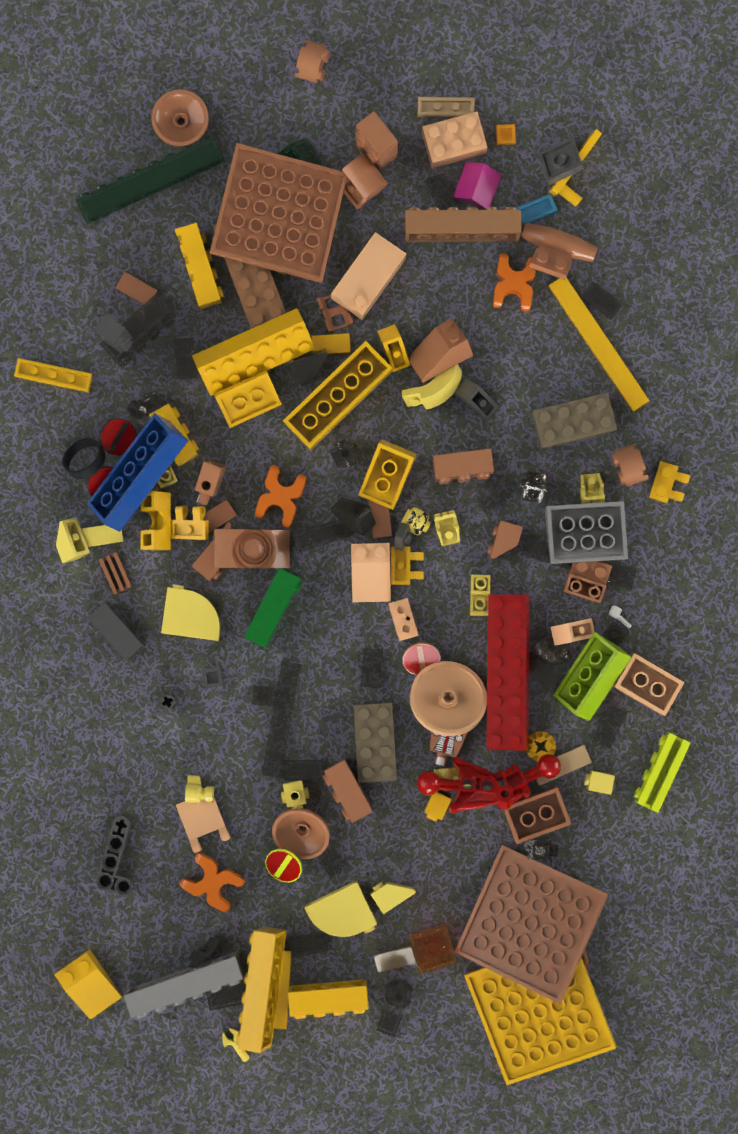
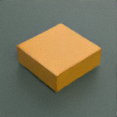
[496,124,516,145]

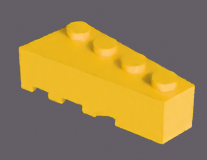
[175,223,224,310]

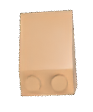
[351,543,391,602]

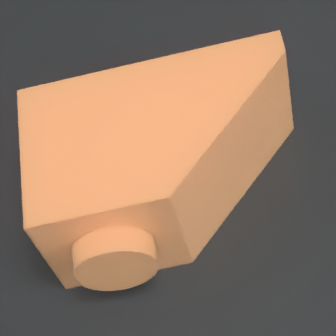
[551,618,595,646]

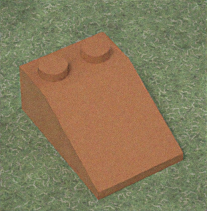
[408,319,473,383]

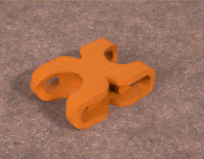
[493,253,536,312]
[255,465,306,528]
[179,853,246,912]

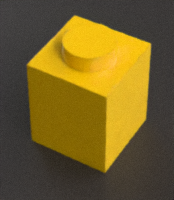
[424,792,451,822]

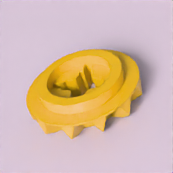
[526,731,556,762]

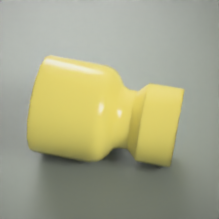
[185,775,214,803]

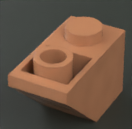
[487,521,523,560]

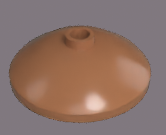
[151,90,209,147]
[272,808,330,860]

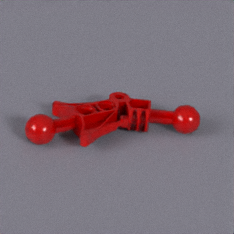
[417,754,561,814]

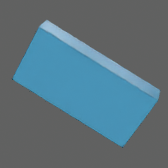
[516,194,558,226]

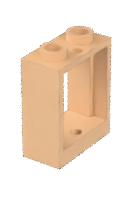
[388,598,419,641]

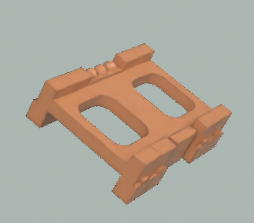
[317,295,353,333]

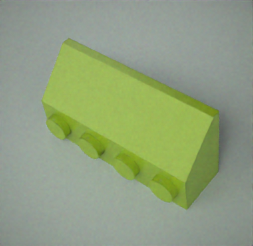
[553,632,632,721]

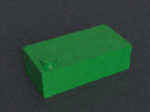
[244,568,302,648]

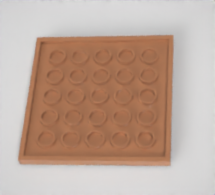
[210,143,347,283]
[455,845,609,1004]

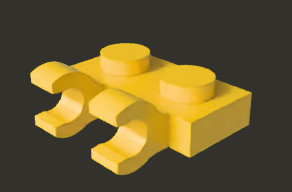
[649,461,691,504]
[171,506,209,540]
[391,546,424,585]

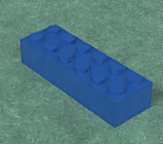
[87,413,188,532]

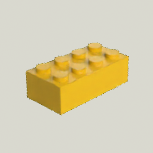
[288,979,369,1019]

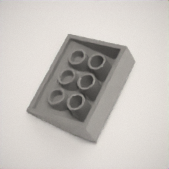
[545,501,628,564]

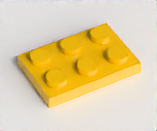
[214,370,282,428]

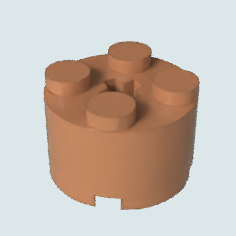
[295,39,331,83]
[612,443,649,487]

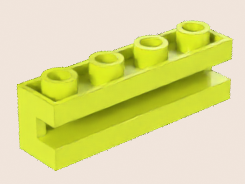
[634,732,691,813]

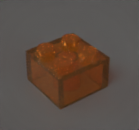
[408,922,457,974]

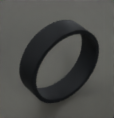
[62,438,105,479]

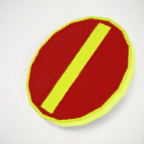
[265,849,302,883]

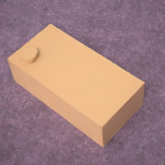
[331,232,407,320]

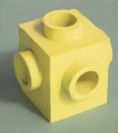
[281,780,310,809]

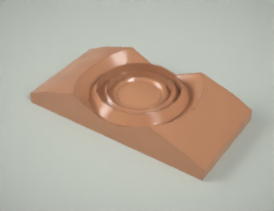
[214,529,290,568]

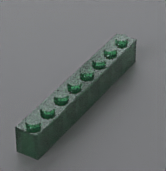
[76,136,225,224]

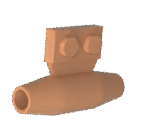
[521,223,598,280]

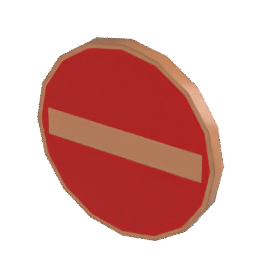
[402,642,441,675]

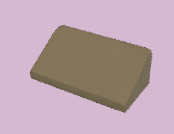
[374,944,416,973]

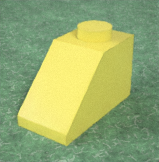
[56,517,90,563]
[371,882,416,914]

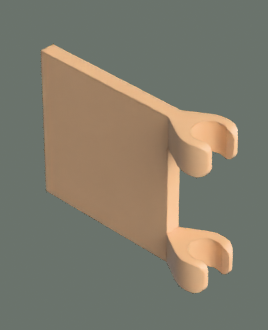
[176,797,230,853]

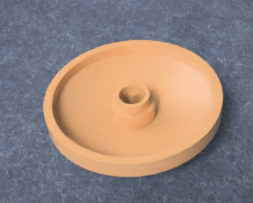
[410,661,487,736]

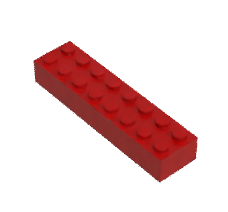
[486,594,530,751]

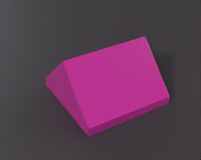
[453,162,501,210]

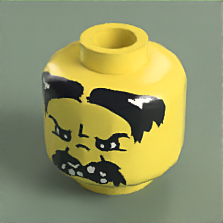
[402,507,431,536]

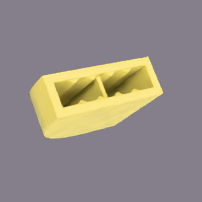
[161,584,221,641]
[304,880,377,937]

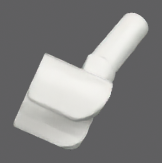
[609,606,632,629]

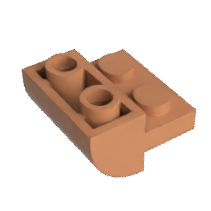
[342,154,388,210]
[564,561,612,603]

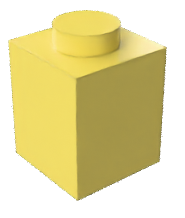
[584,770,615,795]

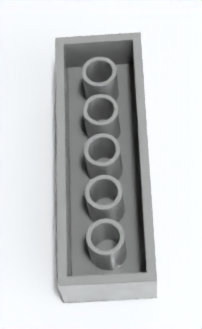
[123,950,245,1019]

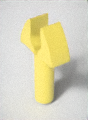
[222,1027,250,1062]

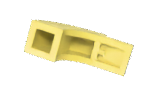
[402,364,462,410]

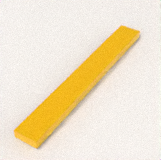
[548,278,649,412]

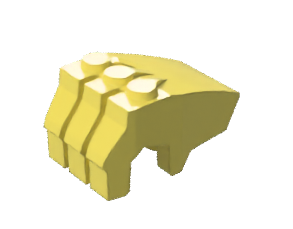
[580,473,605,504]
[434,510,460,546]

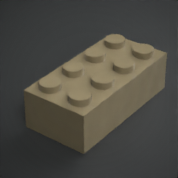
[531,393,617,450]
[354,702,397,783]

